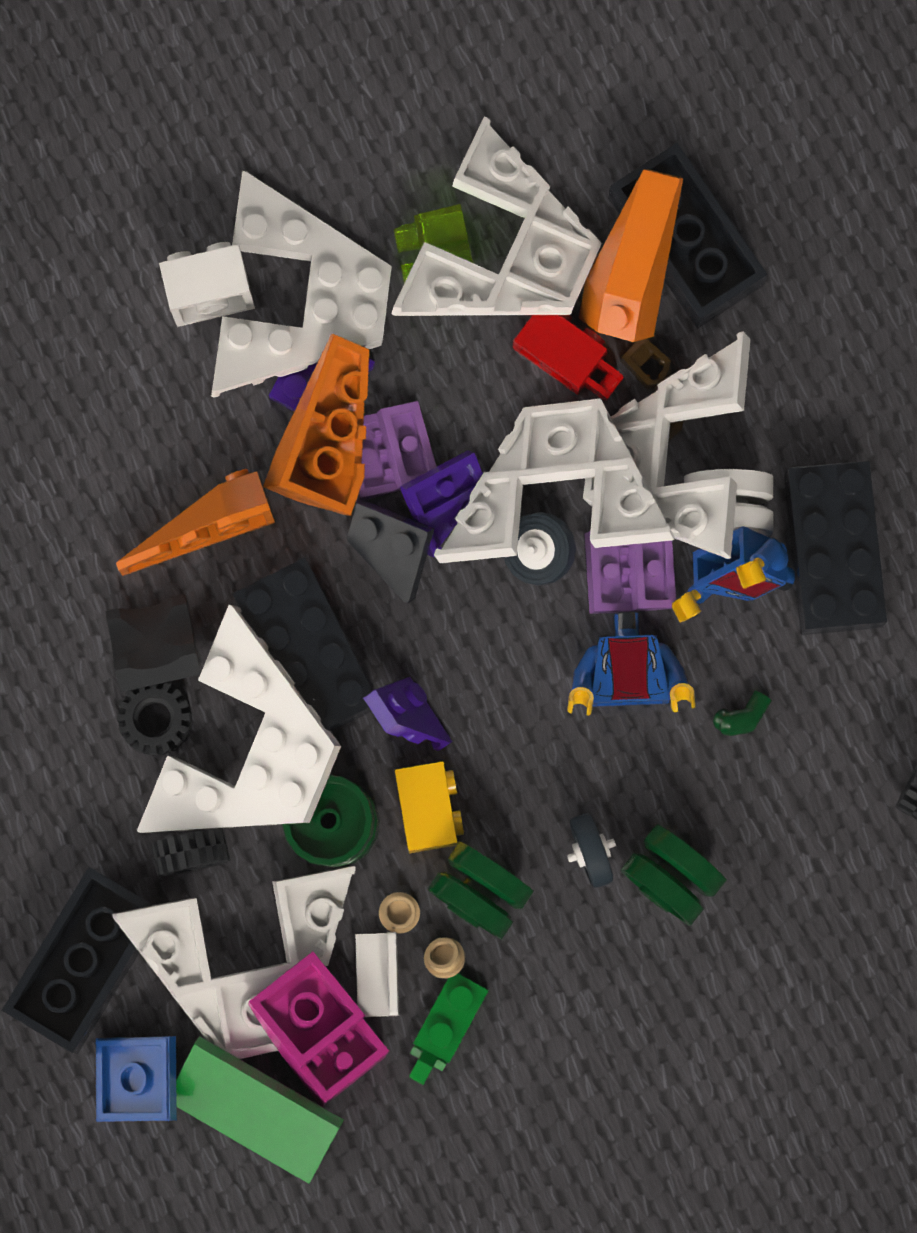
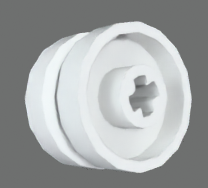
[684,469,773,537]

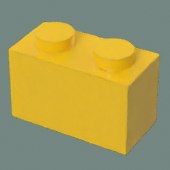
[395,762,464,854]

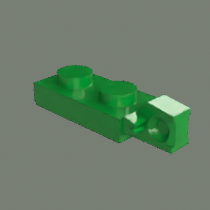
[409,974,489,1085]

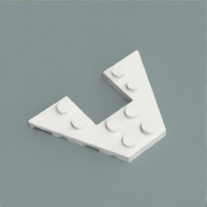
[391,116,602,316]
[211,171,392,397]
[583,331,750,559]
[434,398,674,563]
[137,605,341,833]
[113,866,355,1059]

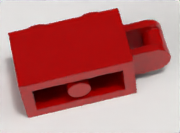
[513,315,624,401]

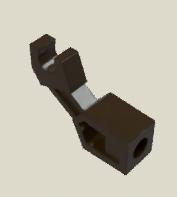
[620,339,684,443]

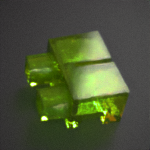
[394,204,473,284]

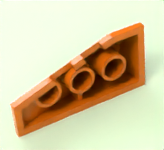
[579,169,683,342]
[263,334,369,516]
[116,469,275,576]

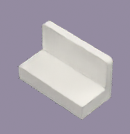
[355,932,399,1017]

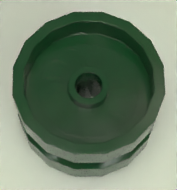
[282,775,380,868]
[620,824,727,926]
[427,841,534,940]

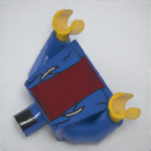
[671,526,795,623]
[567,613,696,716]

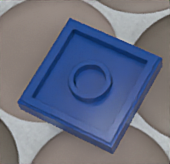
[96,1036,177,1122]

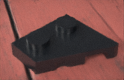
[347,500,434,603]

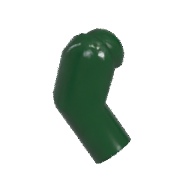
[713,691,772,736]

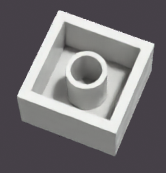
[159,242,255,327]

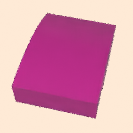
[248,951,389,1107]

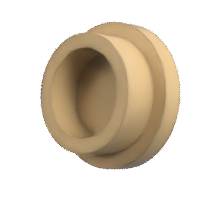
[379,892,420,934]
[424,937,465,978]

